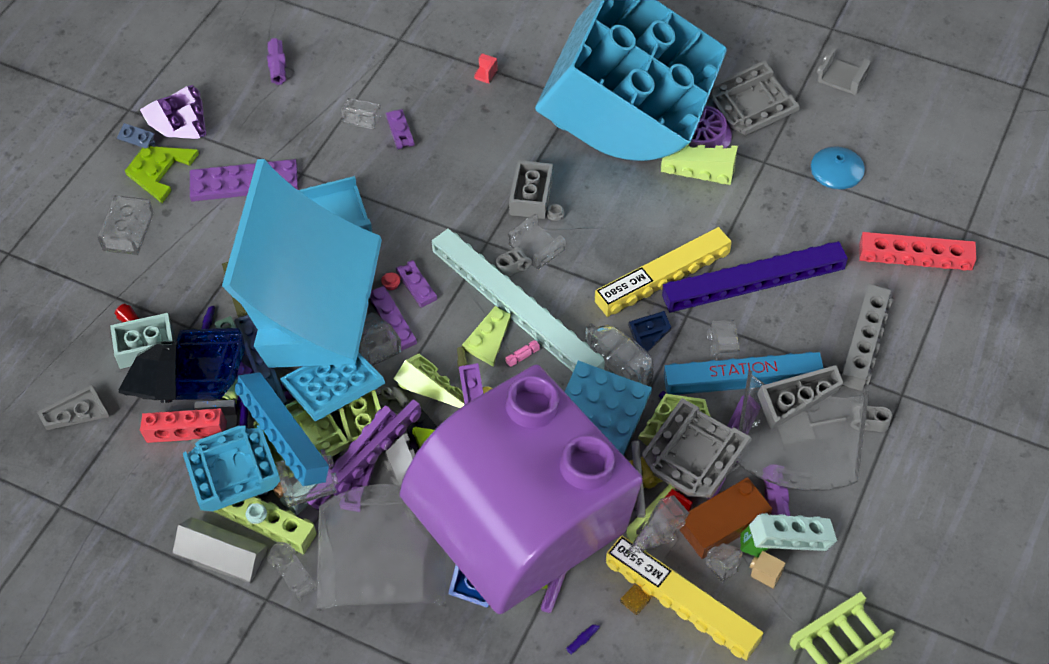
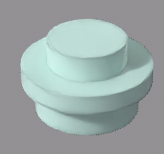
[246,503,267,524]

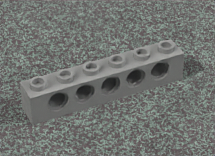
[841,284,893,391]

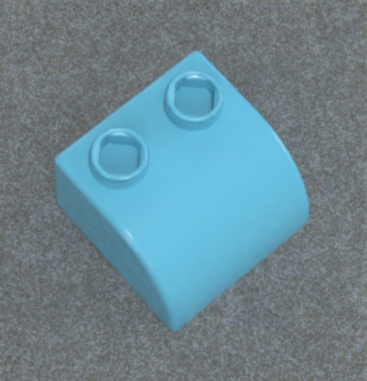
[535,0,727,161]

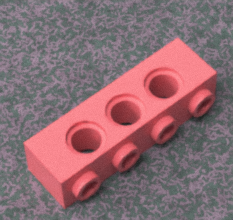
[140,409,227,443]

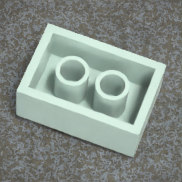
[110,313,175,369]

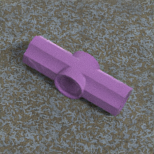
[267,38,286,85]
[762,465,790,516]

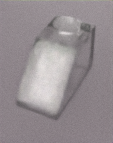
[706,543,742,583]

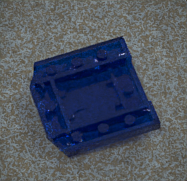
[176,328,245,400]

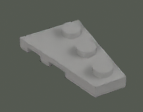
[37,385,109,430]

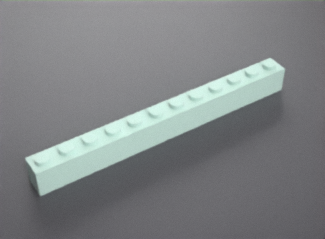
[432,229,605,372]

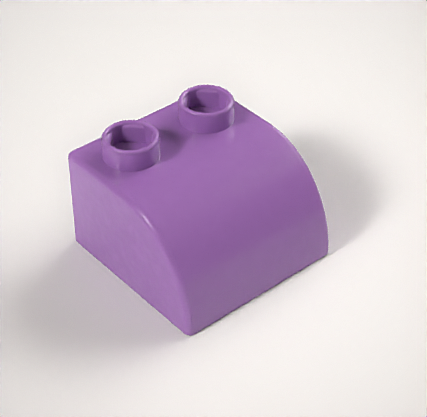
[400,364,643,614]

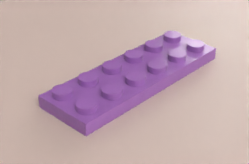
[190,159,298,201]

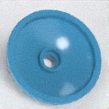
[811,147,865,189]

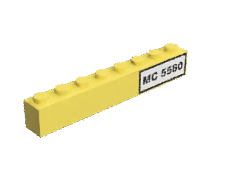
[595,227,732,317]
[606,536,763,661]

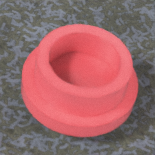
[381,272,400,290]

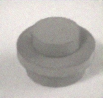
[546,204,564,221]

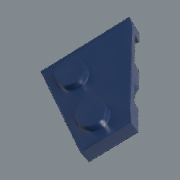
[628,311,671,357]

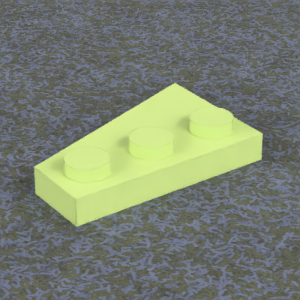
[462,306,511,367]

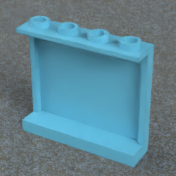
[298,176,372,232]

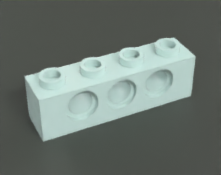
[749,513,837,551]

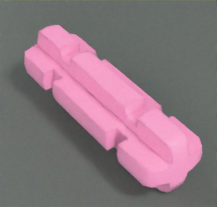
[505,340,540,367]

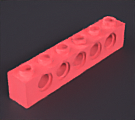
[859,232,976,271]

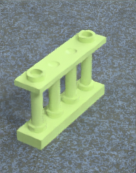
[790,592,895,664]

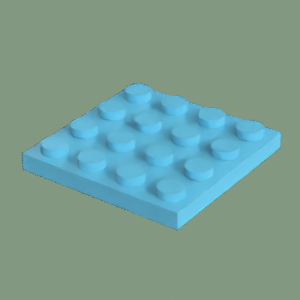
[280,352,385,421]
[565,361,652,456]

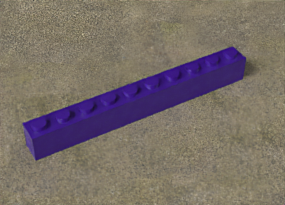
[662,241,848,313]

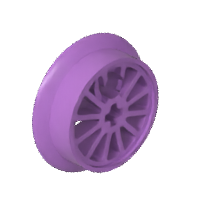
[688,105,732,148]

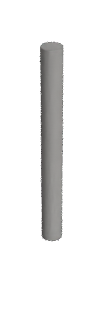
[631,441,646,518]

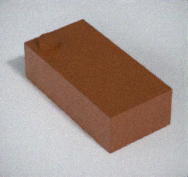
[678,477,773,559]

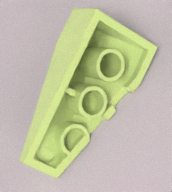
[394,354,465,408]

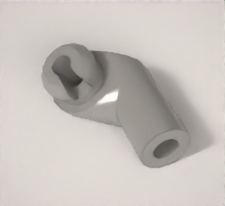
[382,387,410,408]

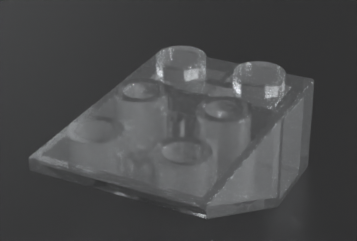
[358,312,401,366]
[627,495,690,555]

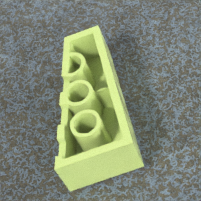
[661,145,738,185]

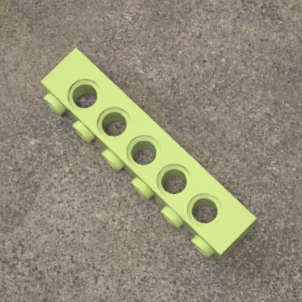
[213,496,317,555]

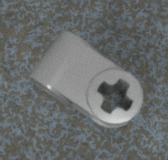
[496,247,532,277]
[852,404,892,432]

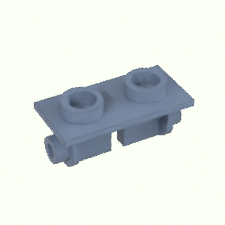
[117,123,155,148]

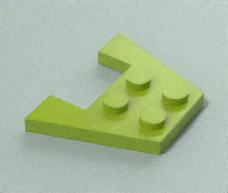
[125,146,199,203]

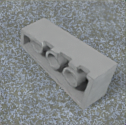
[757,365,843,430]

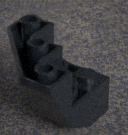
[118,341,179,403]

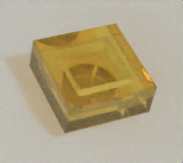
[620,584,651,615]

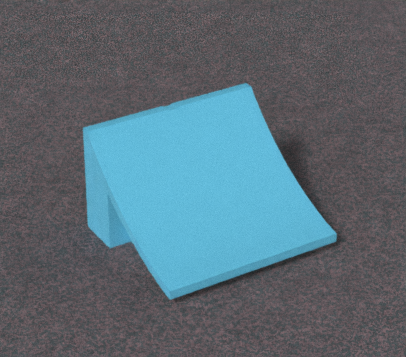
[222,159,382,368]

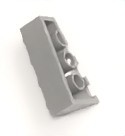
[384,433,423,528]

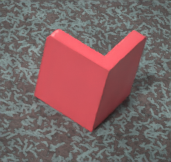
[474,54,498,84]

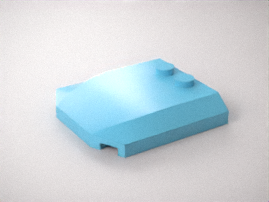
[183,426,281,512]

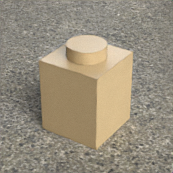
[750,551,785,589]

